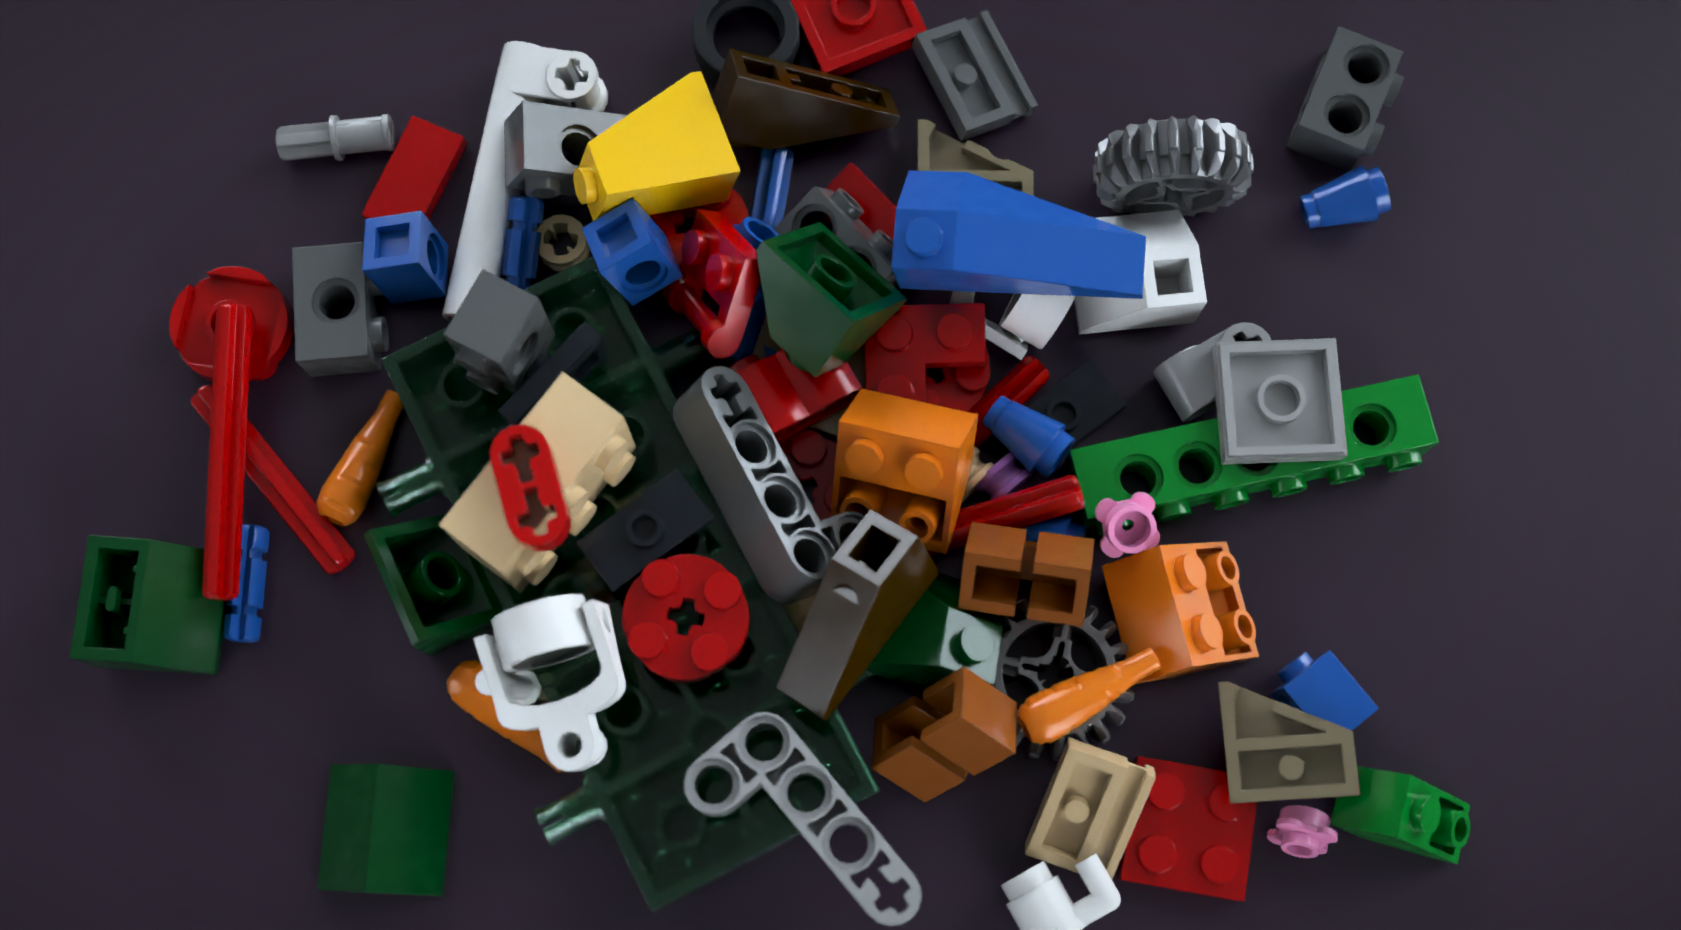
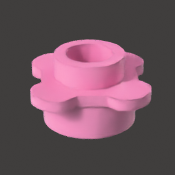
[1095,491,1160,558]
[1267,805,1338,858]

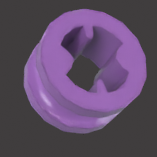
[974,452,1033,500]

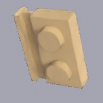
[1025,737,1156,879]

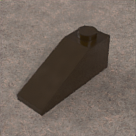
[712,48,900,150]

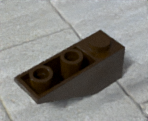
[776,509,940,721]

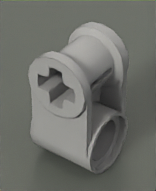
[1152,322,1271,423]

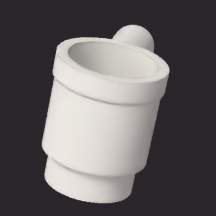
[1001,853,1121,930]

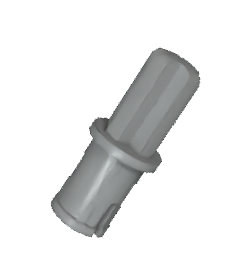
[275,114,395,161]

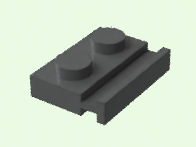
[911,10,1038,141]

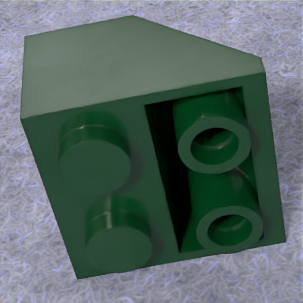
[69,535,227,675]

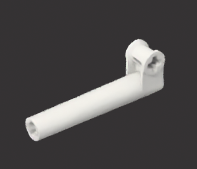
[442,41,608,322]

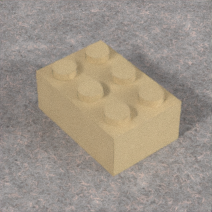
[439,372,636,593]

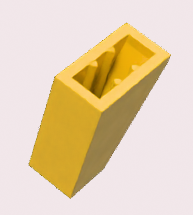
[573,71,741,221]

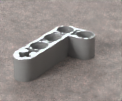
[684,712,922,926]

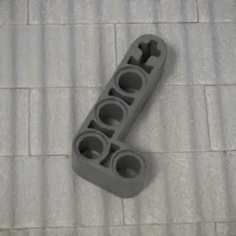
[673,366,865,604]

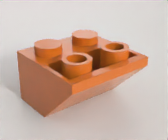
[830,388,978,554]
[1101,541,1259,684]

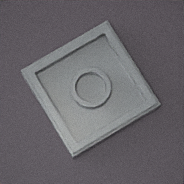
[1212,338,1348,465]

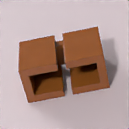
[958,522,1095,627]
[871,666,1017,802]

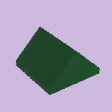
[364,513,511,657]
[317,763,455,896]

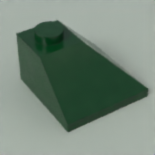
[756,222,908,377]
[865,572,1003,690]

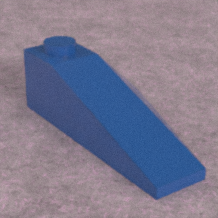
[891,170,1146,299]

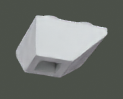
[1074,210,1207,335]

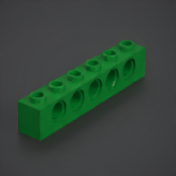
[1063,374,1439,535]

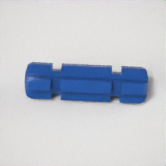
[501,196,545,295]
[223,524,270,643]

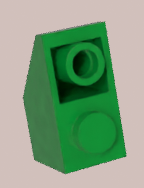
[1330,766,1470,865]

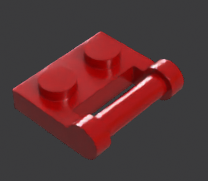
[662,209,761,359]

